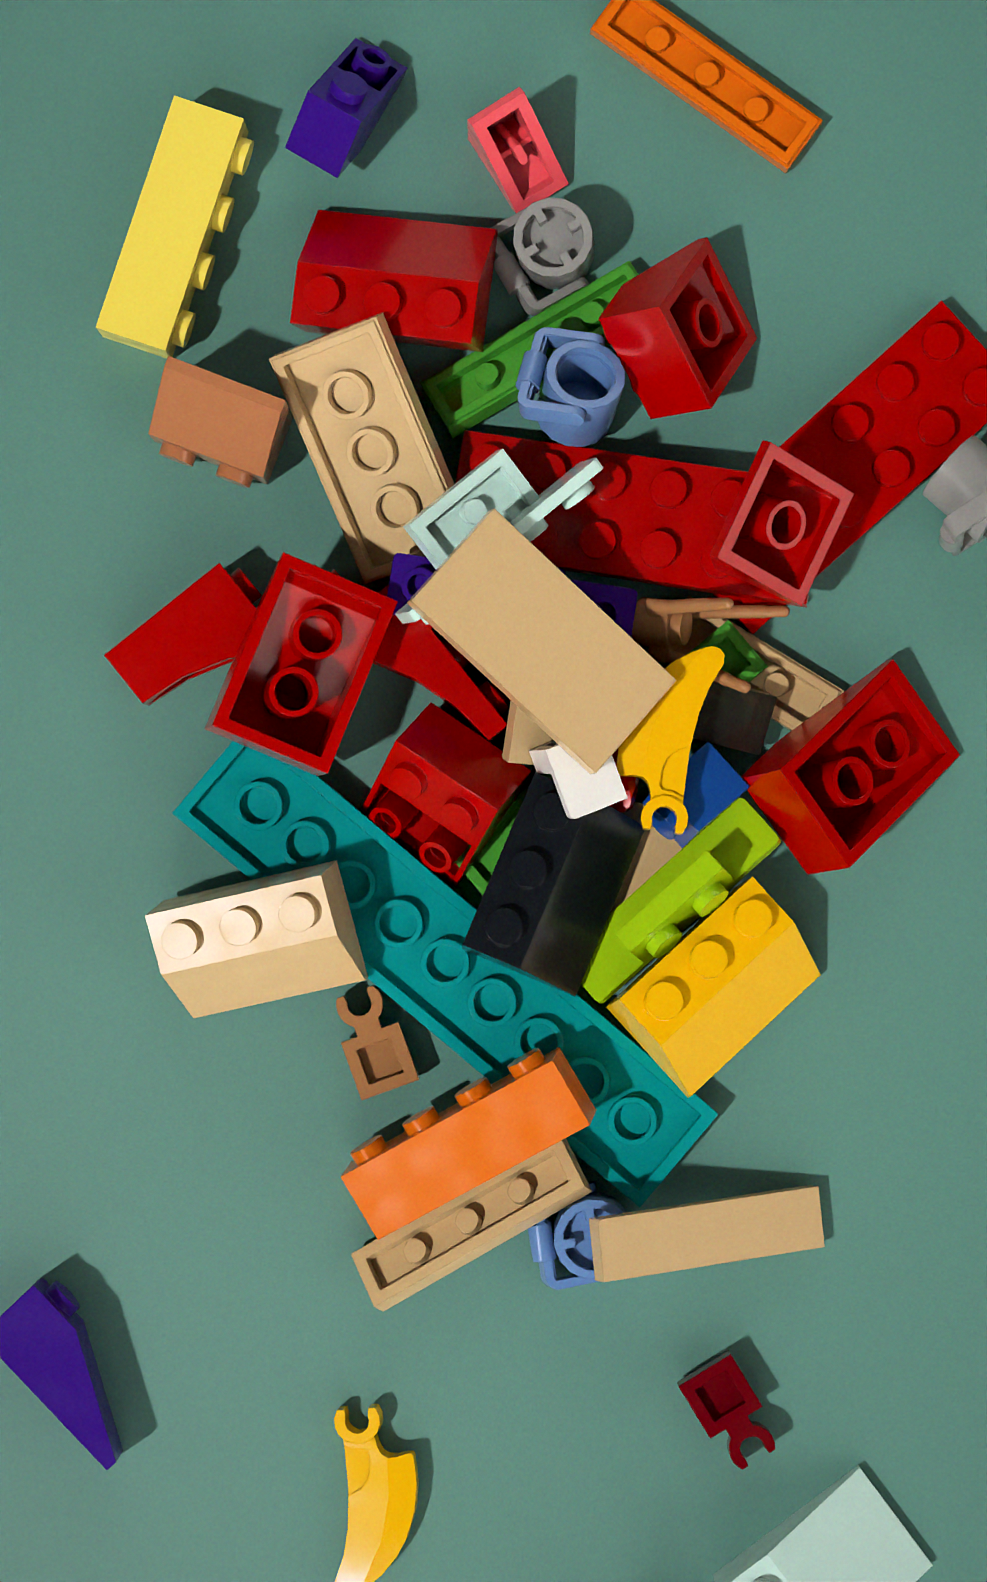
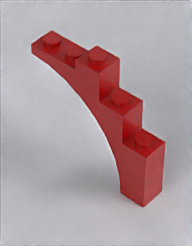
[104,563,509,742]

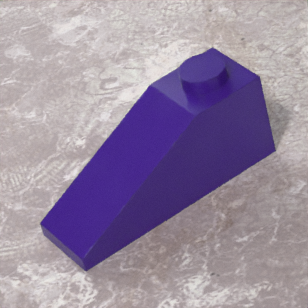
[0,1277,123,1470]

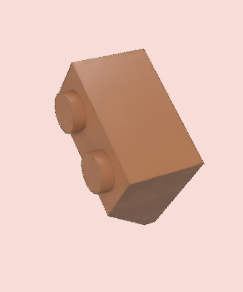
[148,356,293,489]

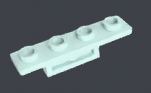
[395,449,604,625]

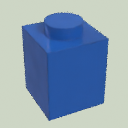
[642,741,750,848]

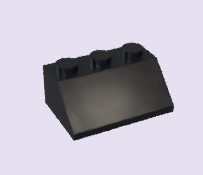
[462,773,644,996]

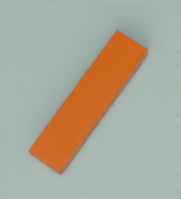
[590,0,823,174]

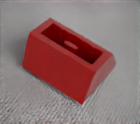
[360,702,531,887]

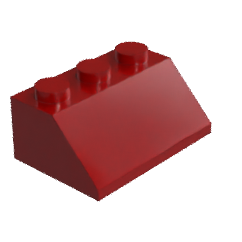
[290,210,498,352]

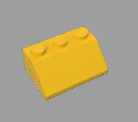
[606,876,821,1098]

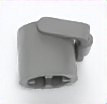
[491,198,595,316]
[922,435,987,556]

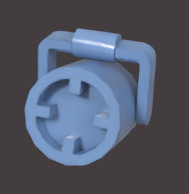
[515,327,625,447]
[528,1181,627,1290]

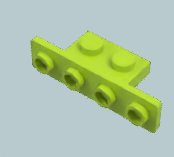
[581,798,781,1003]

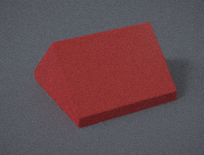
[710,440,854,606]

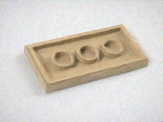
[269,312,454,584]
[407,508,676,774]

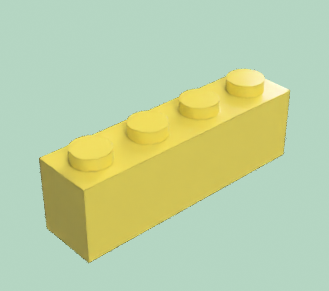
[96,95,254,359]

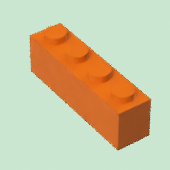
[341,1047,596,1240]

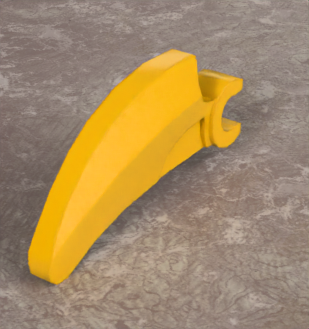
[616,646,725,835]
[334,1404,419,1582]

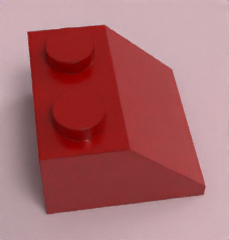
[598,237,757,419]

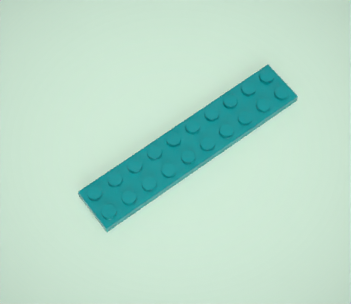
[172,741,718,1208]

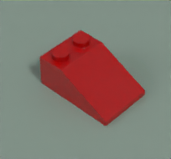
[205,552,398,776]
[741,659,960,875]

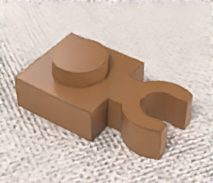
[336,985,420,1100]

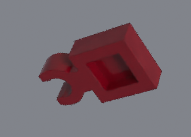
[677,1350,775,1470]

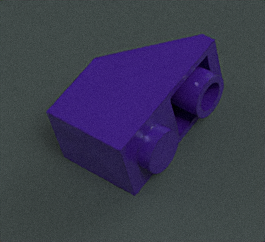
[285,38,408,178]

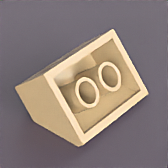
[145,860,368,1018]

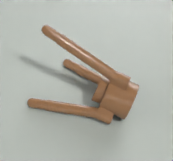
[632,597,790,693]

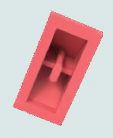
[467,87,569,213]

